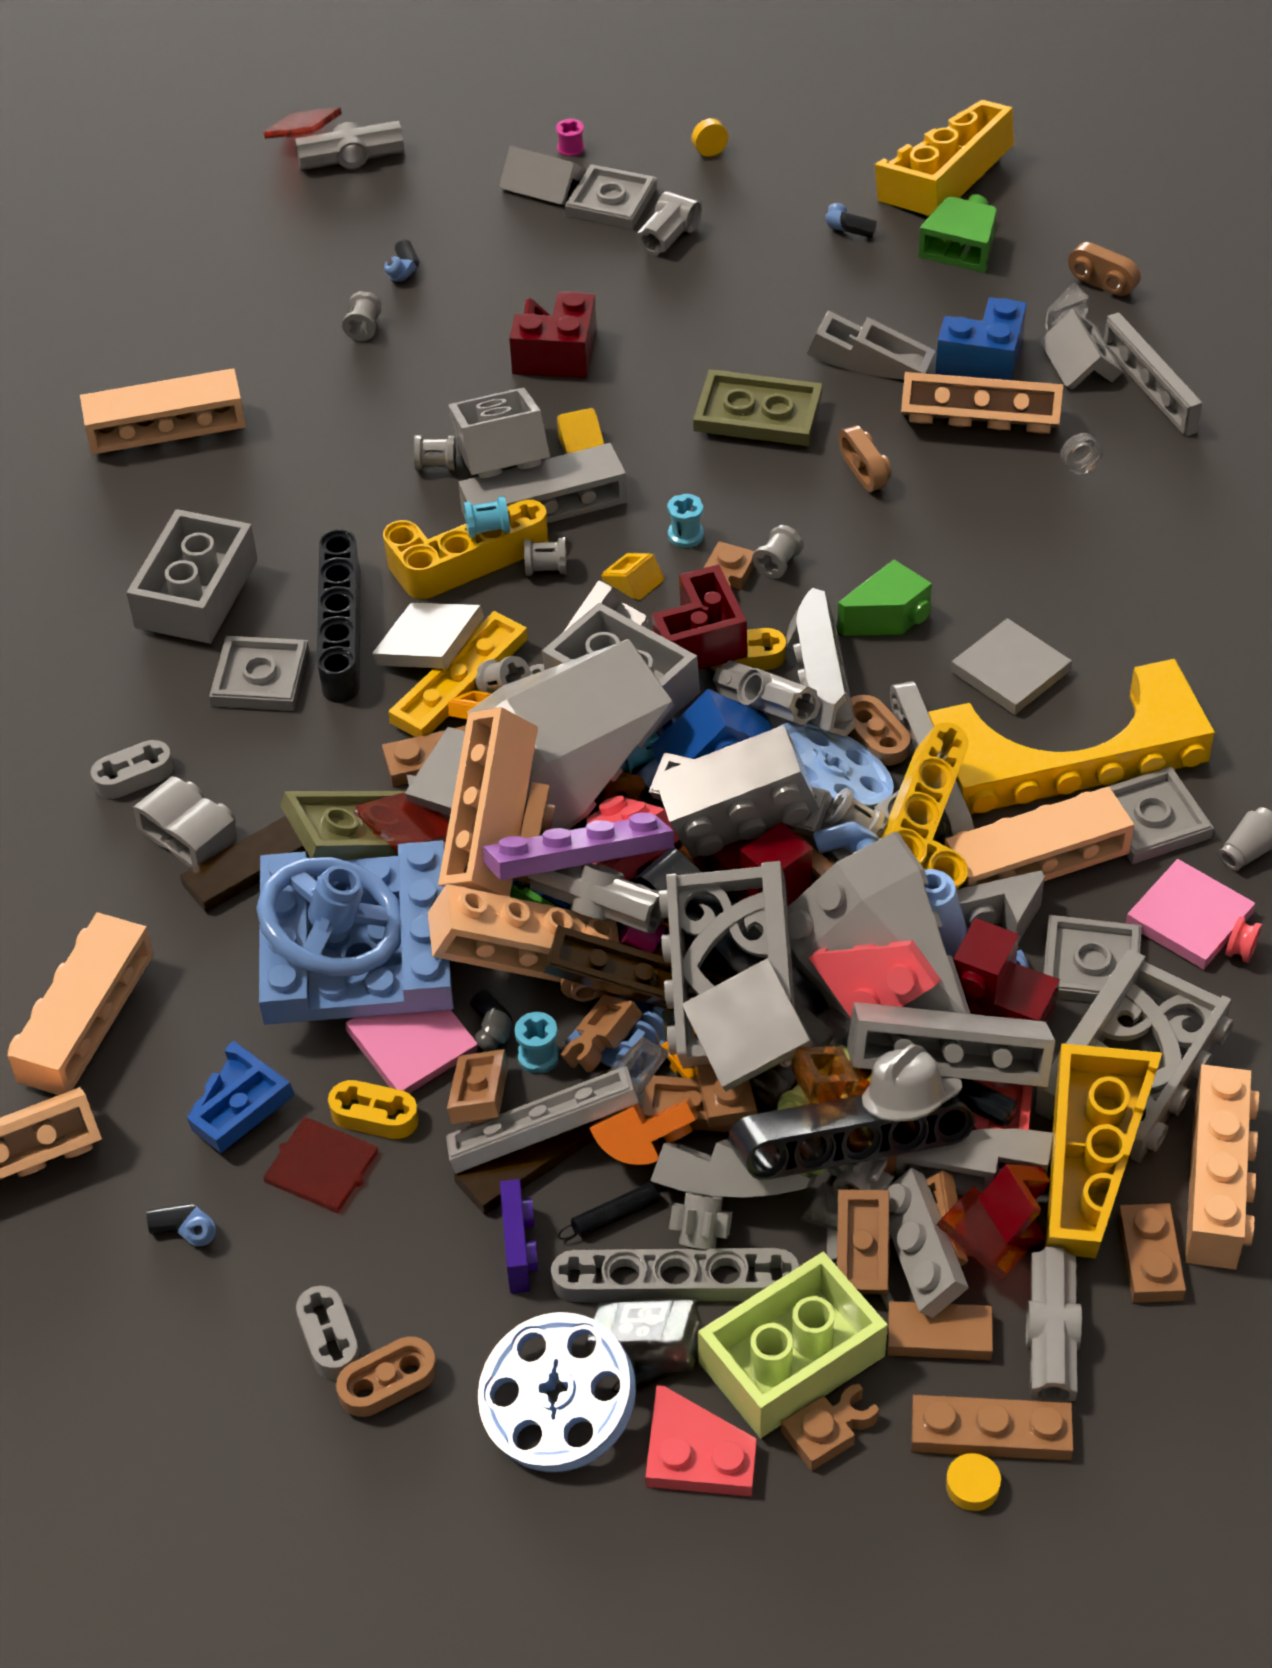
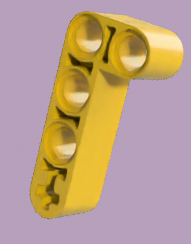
[383,500,549,599]
[880,722,969,890]

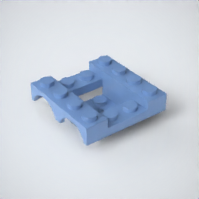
[259,840,454,1025]

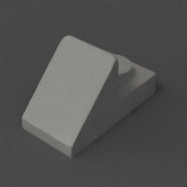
[956,870,1045,943]

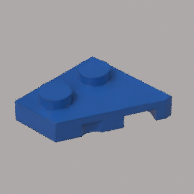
[187,1041,295,1153]

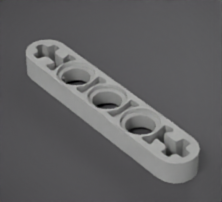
[890,681,974,840]
[551,1248,799,1303]

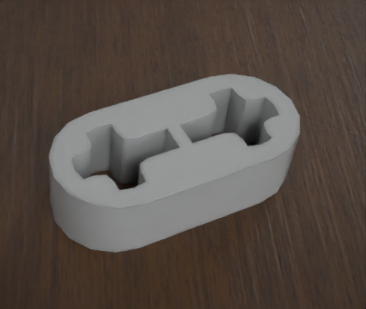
[91,740,174,799]
[296,1285,360,1381]

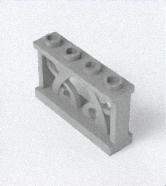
[659,861,799,1069]
[1035,948,1234,1163]

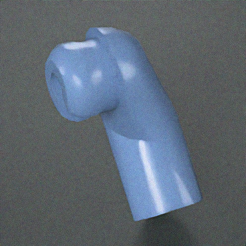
[813,821,879,854]

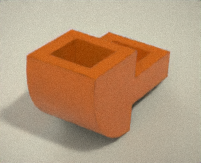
[590,1097,699,1165]

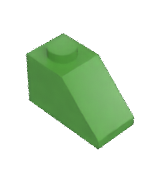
[837,559,932,636]

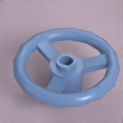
[256,857,401,977]

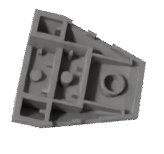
[467,639,675,832]
[787,832,971,1030]

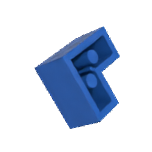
[935,297,1027,380]
[650,689,773,765]

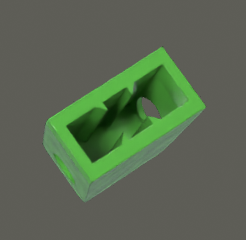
[918,194,997,273]

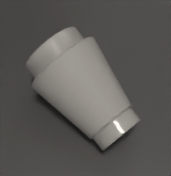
[1218,807,1272,871]

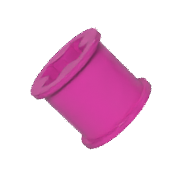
[556,119,585,156]
[619,924,666,953]

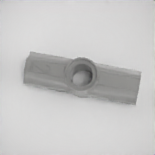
[295,121,405,170]
[712,660,821,726]
[527,863,664,933]
[1026,1247,1082,1403]

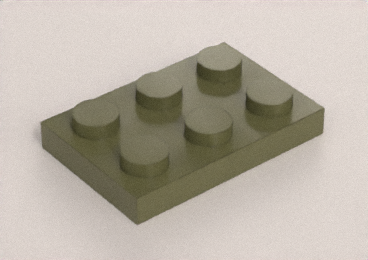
[693,369,823,446]
[280,791,436,860]

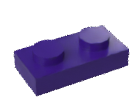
[500,1179,538,1294]

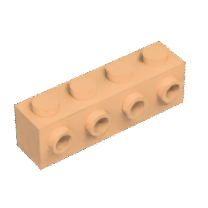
[80,368,246,455]
[901,372,1063,434]
[438,707,538,897]
[945,786,1134,889]
[428,884,620,982]
[7,912,154,1095]
[1185,1064,1259,1270]
[0,1087,102,1179]

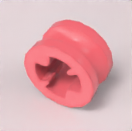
[1225,917,1262,963]

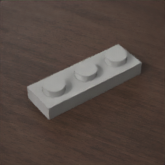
[887,1168,969,1318]

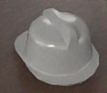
[862,1044,962,1121]

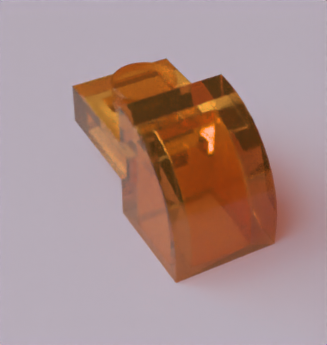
[792,1046,873,1104]

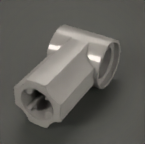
[638,191,702,257]

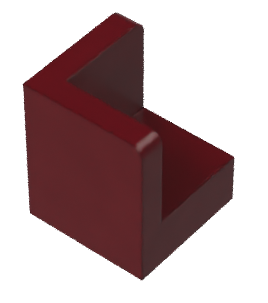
[978,1164,1050,1246]

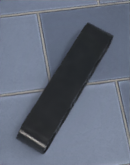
[317,529,360,703]
[635,848,829,1031]
[728,1095,975,1180]

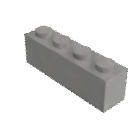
[458,443,627,523]
[847,1002,1055,1087]

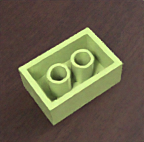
[698,1251,888,1439]

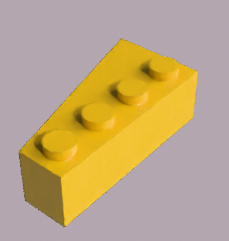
[874,100,1014,217]
[1045,1043,1162,1258]

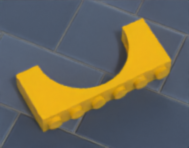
[928,659,1215,814]

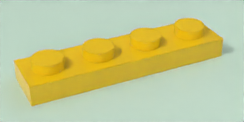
[388,611,528,737]

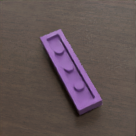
[483,813,674,880]

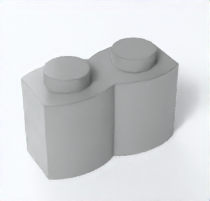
[133,776,237,868]

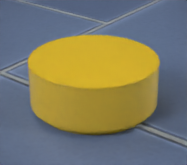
[691,119,729,157]
[946,1453,1001,1511]

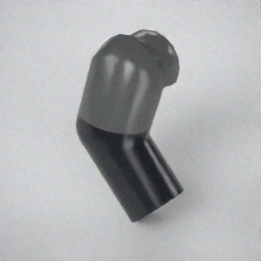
[470,989,513,1052]

